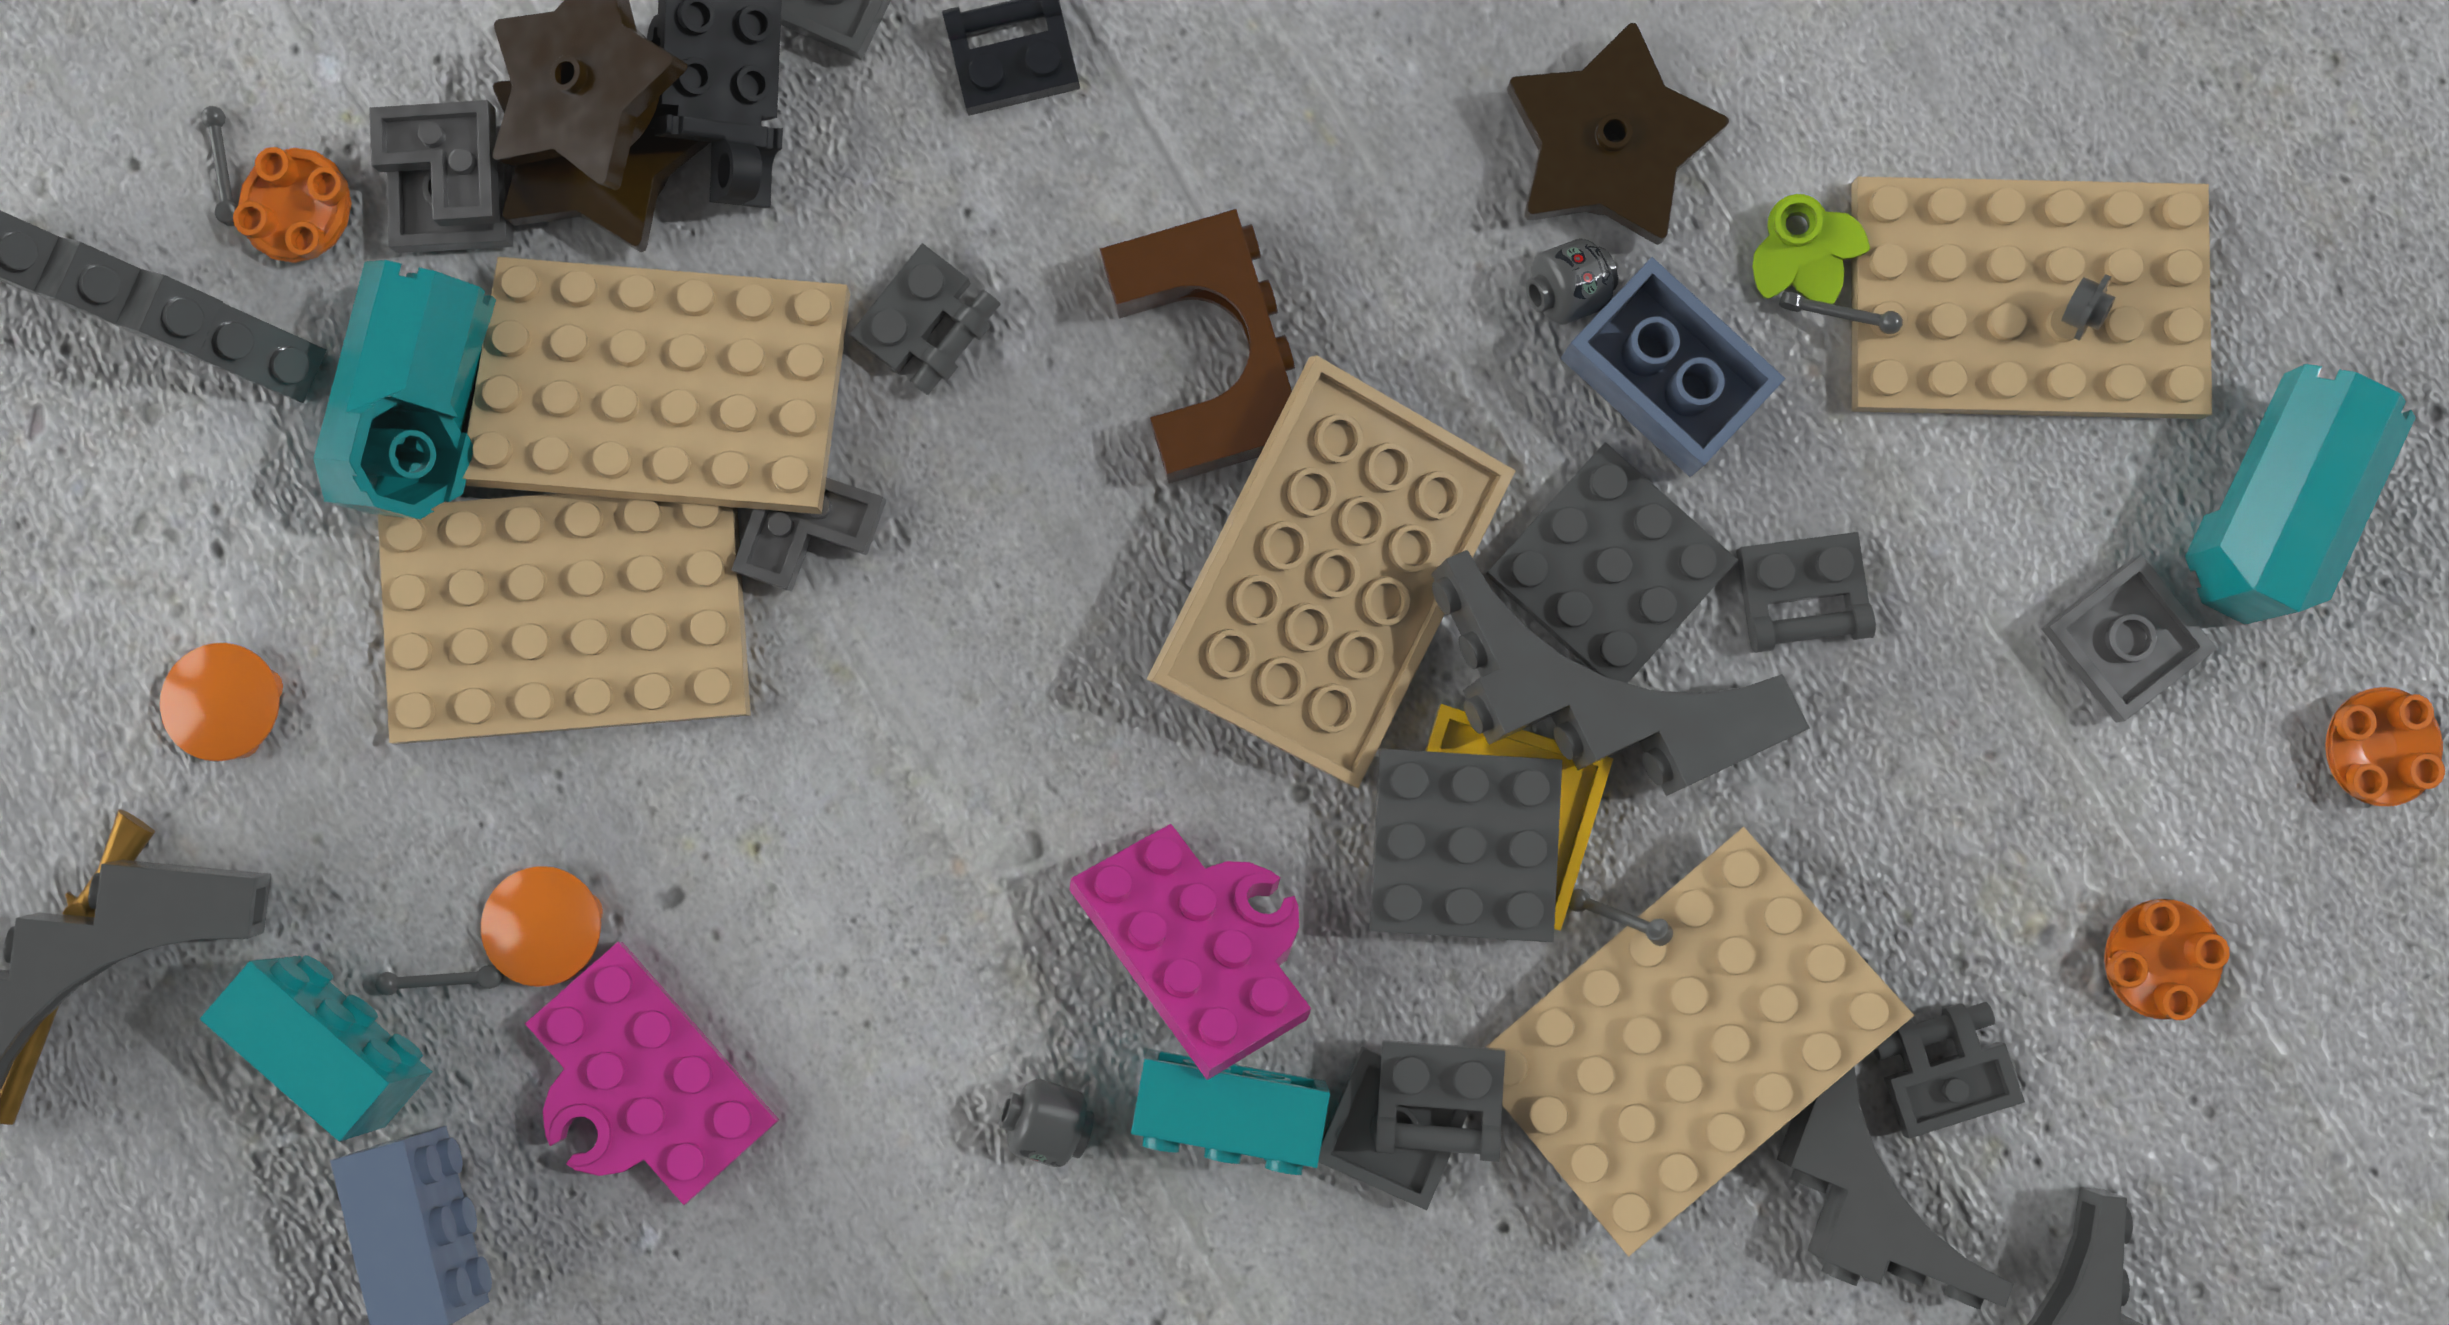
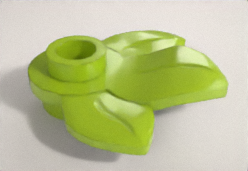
[1752,194,1870,304]

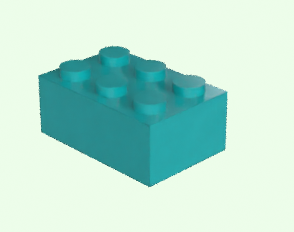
[199,955,433,1142]
[1131,1049,1330,1175]

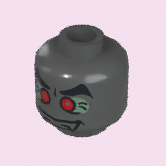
[1526,238,1618,325]
[999,1079,1094,1167]

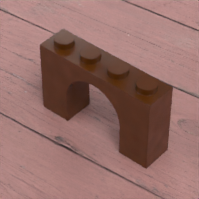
[1100,209,1295,484]

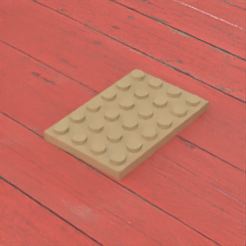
[1851,176,2212,419]
[463,257,850,514]
[1147,355,1516,788]
[378,493,751,744]
[1486,827,1915,1257]

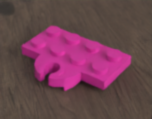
[1069,824,1311,1080]
[525,942,779,1205]

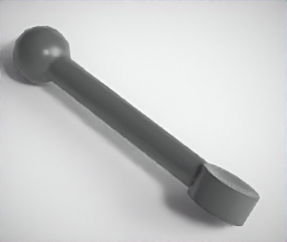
[201,106,238,226]
[1779,292,1903,334]
[1569,889,1673,946]
[375,964,504,996]

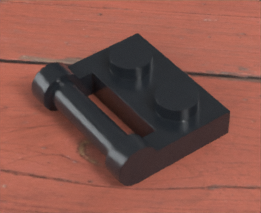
[942,0,1080,116]

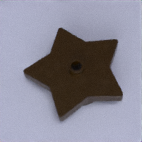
[493,0,687,191]
[1507,23,1729,245]
[492,81,710,252]

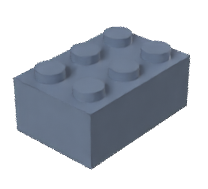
[1560,257,1786,477]
[330,1126,492,1325]

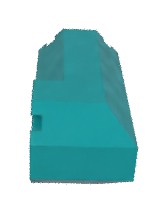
[313,260,496,520]
[2185,364,2416,625]

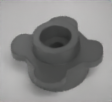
[2061,274,2116,341]

